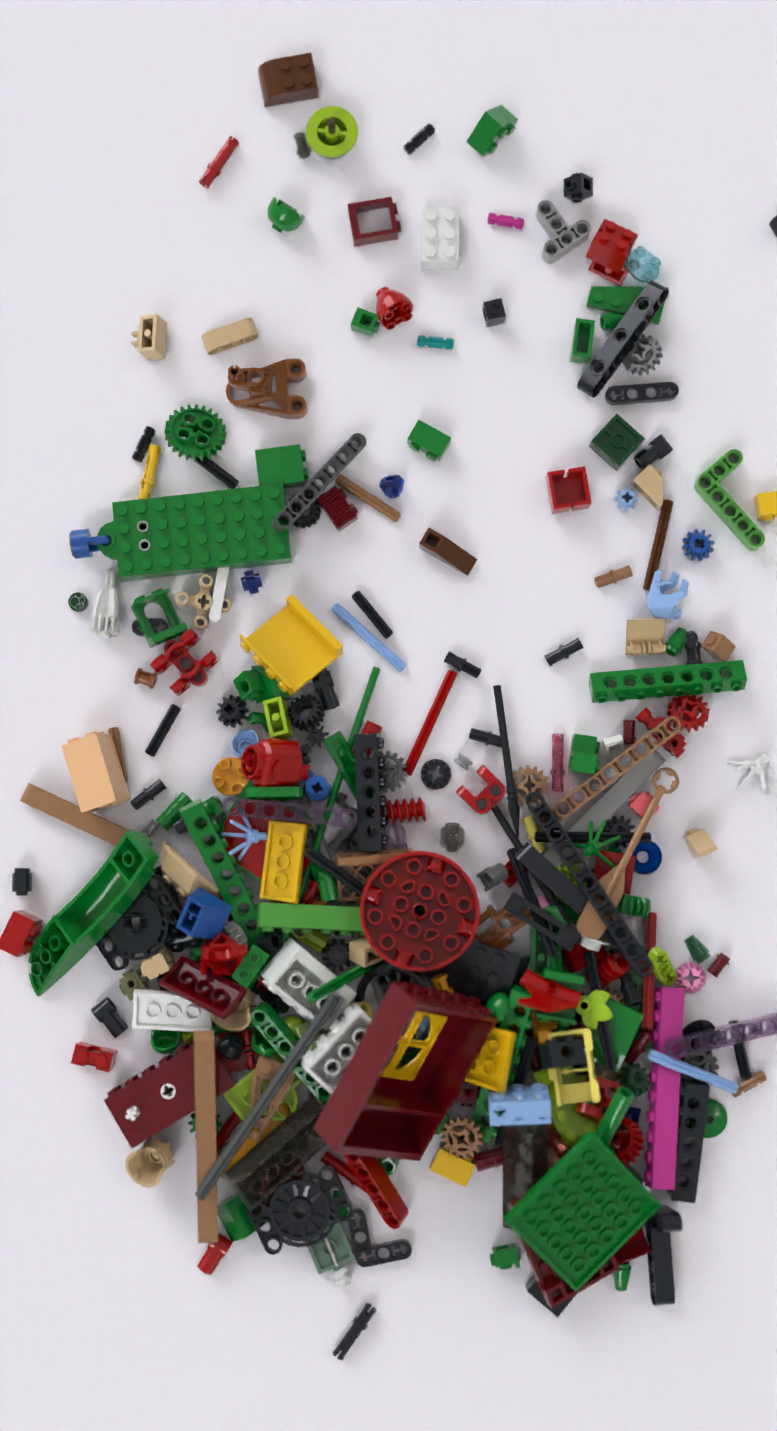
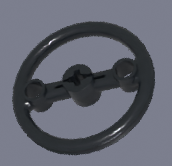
[355,962,432,1052]

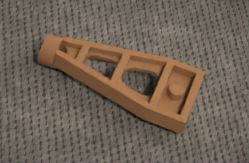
[247,1056,295,1142]

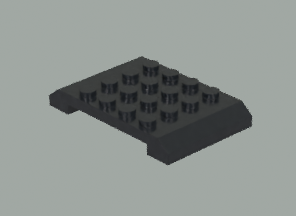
[399,939,531,1007]

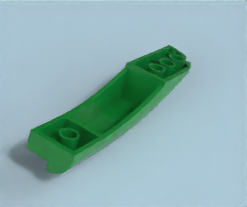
[28,831,159,997]

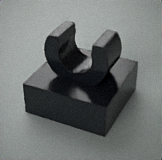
[300,743,313,764]

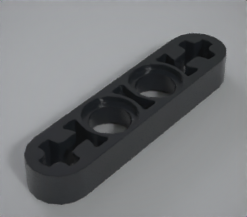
[605,382,679,405]

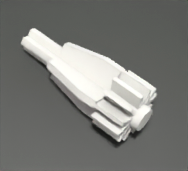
[90,570,121,639]

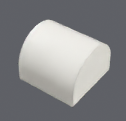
[601,734,625,758]

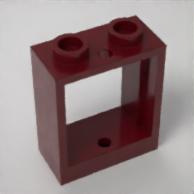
[347,197,401,247]

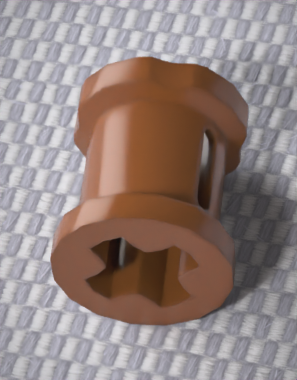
[134,668,158,689]

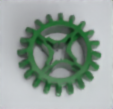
[616,894,651,918]

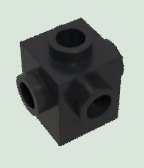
[563,173,593,203]

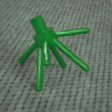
[573,819,621,868]

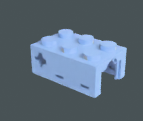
[487,1083,551,1126]

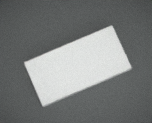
[132,989,212,1032]

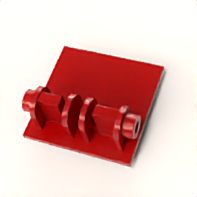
[592,850,636,894]
[218,1028,261,1072]

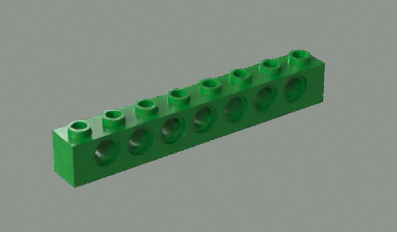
[589,660,747,703]
[180,798,264,949]
[471,985,536,1143]

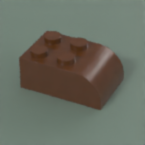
[258,53,319,108]

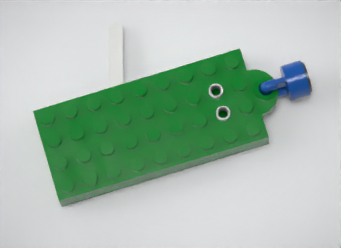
[69,483,292,622]

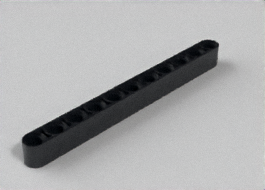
[526,792,653,978]

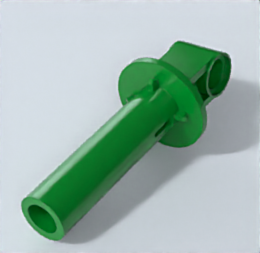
[579,1087,634,1155]

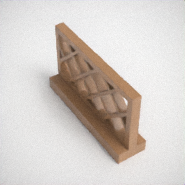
[335,848,414,902]

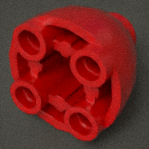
[376,287,413,330]

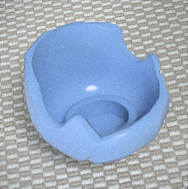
[231,729,260,758]

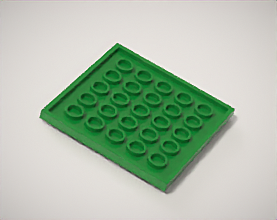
[503,1130,662,1292]

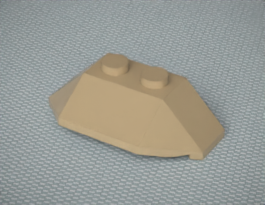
[161,841,220,899]

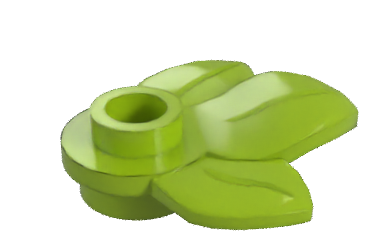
[576,990,613,1030]

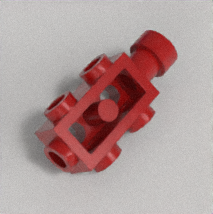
[635,707,687,758]

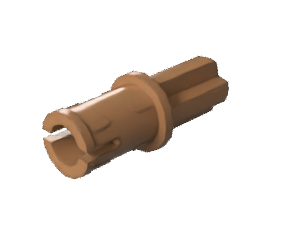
[594,565,633,588]

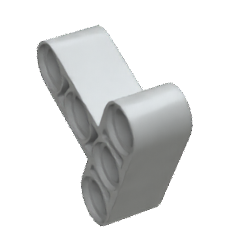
[536,200,591,263]

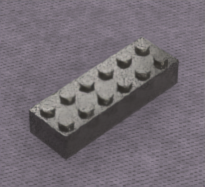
[222,1095,327,1211]
[503,1111,548,1232]

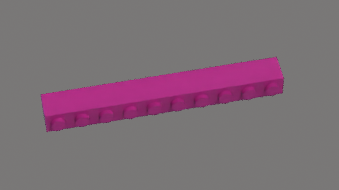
[643,986,685,1190]

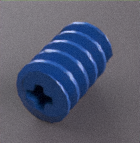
[305,776,331,802]

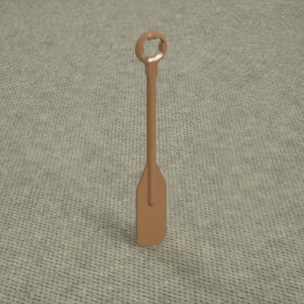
[576,767,679,940]

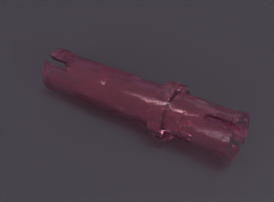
[550,734,565,792]

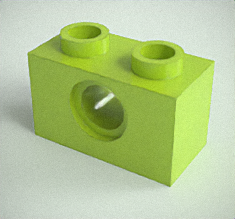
[263,696,295,740]

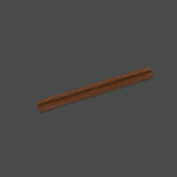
[643,499,673,591]

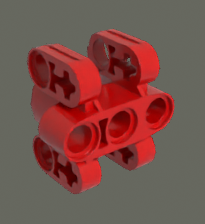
[150,628,219,696]

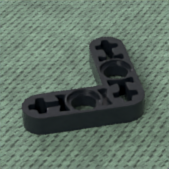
[348,1208,412,1267]

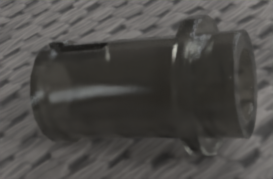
[293,132,311,159]

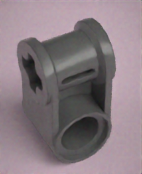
[476,863,509,892]

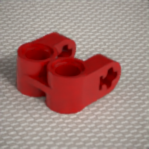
[456,765,505,815]
[576,1074,621,1123]

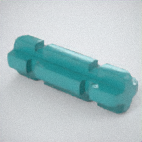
[417,335,454,350]

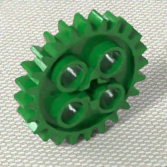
[164,404,226,462]

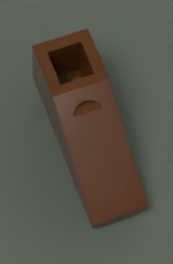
[419,527,478,576]

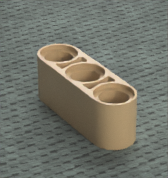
[201,318,259,355]

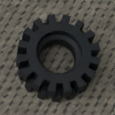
[286,492,321,529]
[287,694,325,732]

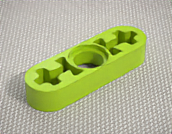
[648,946,677,987]

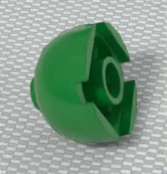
[267,197,305,233]

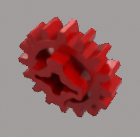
[667,694,710,733]

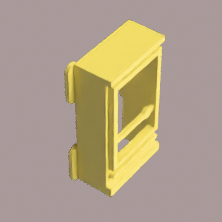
[547,1028,600,1106]

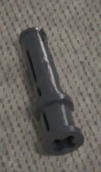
[608,949,643,1007]

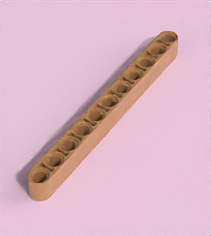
[194,1030,218,1243]

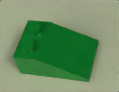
[584,998,644,1073]

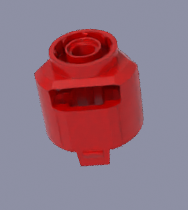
[241,738,310,787]

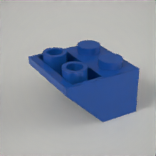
[176,887,233,939]

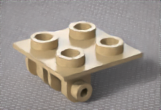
[625,618,666,655]

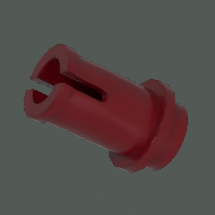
[623,720,637,744]
[707,952,730,978]

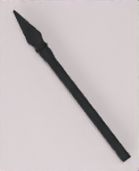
[493,685,520,838]
[491,806,572,928]

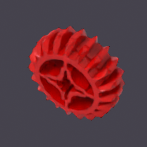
[610,1117,645,1167]

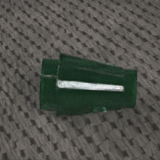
[684,935,711,965]

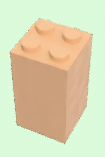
[62,731,131,813]

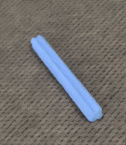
[331,603,406,672]
[648,1050,739,1094]

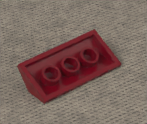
[159,956,247,1020]

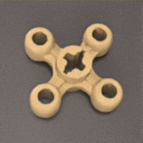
[175,573,232,630]

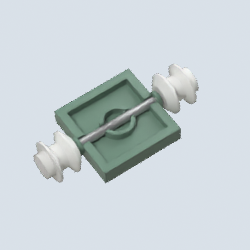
[308,1220,355,1288]

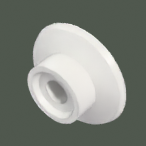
[580,935,610,952]

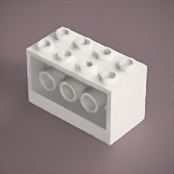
[259,937,357,1031]
[300,1003,372,1094]

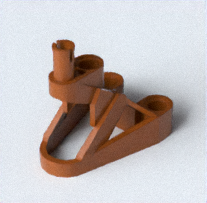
[226,358,307,419]

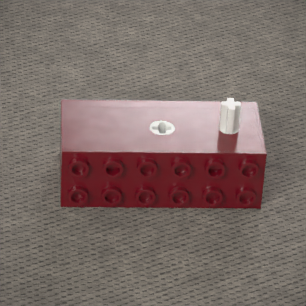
[104,1040,238,1149]

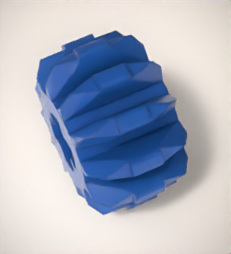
[681,529,715,562]

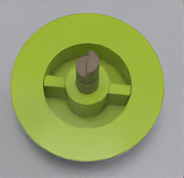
[306,106,358,159]

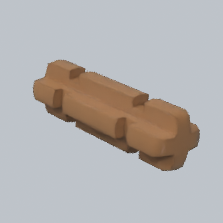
[731,1070,767,1097]

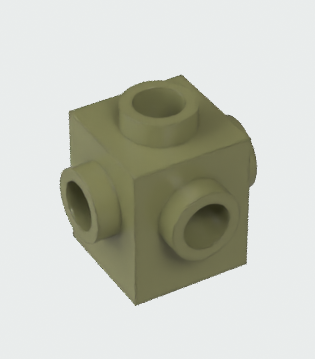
[119,969,151,1001]

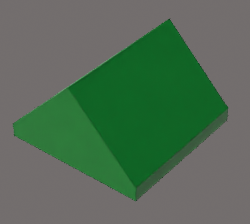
[217,1188,266,1242]

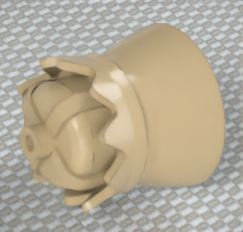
[211,982,255,1031]
[125,1137,175,1188]

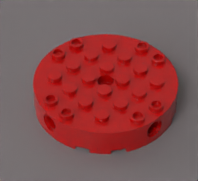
[360,851,480,972]

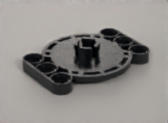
[96,875,183,971]
[247,1165,354,1255]

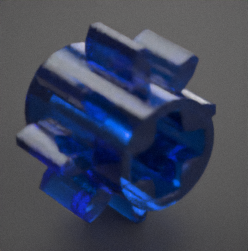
[240,570,263,595]

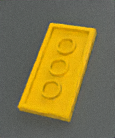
[260,820,308,903]

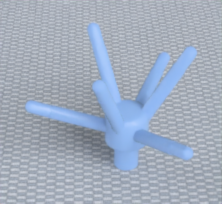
[221,808,267,861]

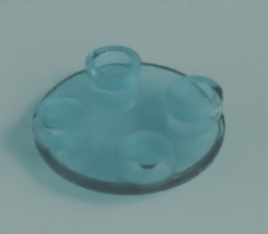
[626,246,661,283]

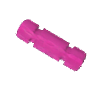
[487,213,524,230]

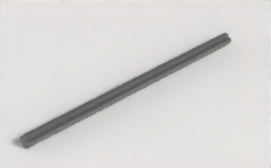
[195,995,339,1200]

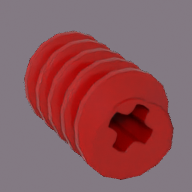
[386,797,426,824]
[585,952,629,989]

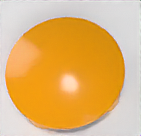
[212,757,250,796]

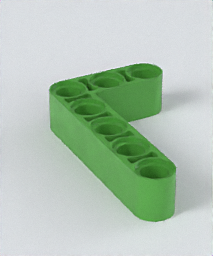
[694,449,765,551]

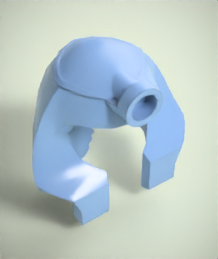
[647,570,689,620]

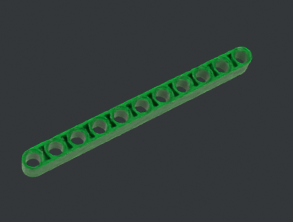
[250,1002,400,1176]

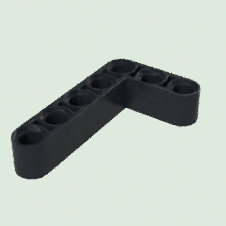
[645,1205,682,1306]

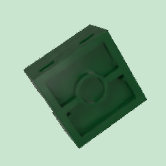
[589,414,645,472]

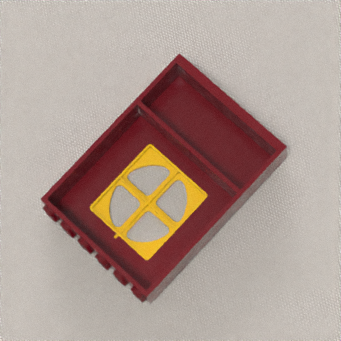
[314,981,498,1161]

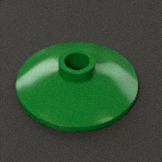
[688,1098,727,1138]

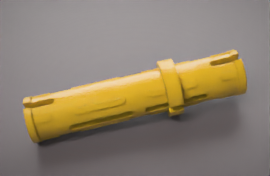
[138,445,162,499]

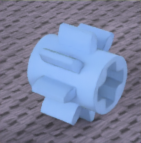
[614,487,639,512]

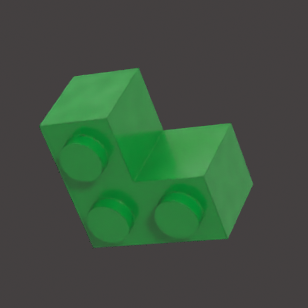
[466,105,518,157]
[567,734,600,776]

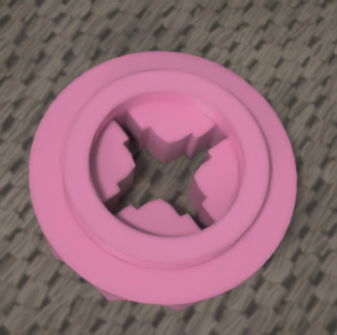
[675,962,706,994]

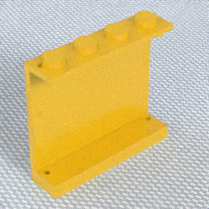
[239,594,343,696]

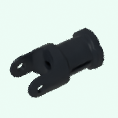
[684,631,703,665]

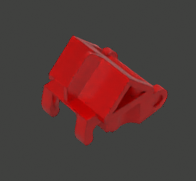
[200,932,247,977]

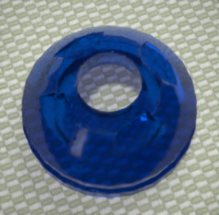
[632,841,662,875]

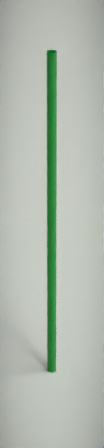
[281,667,380,942]

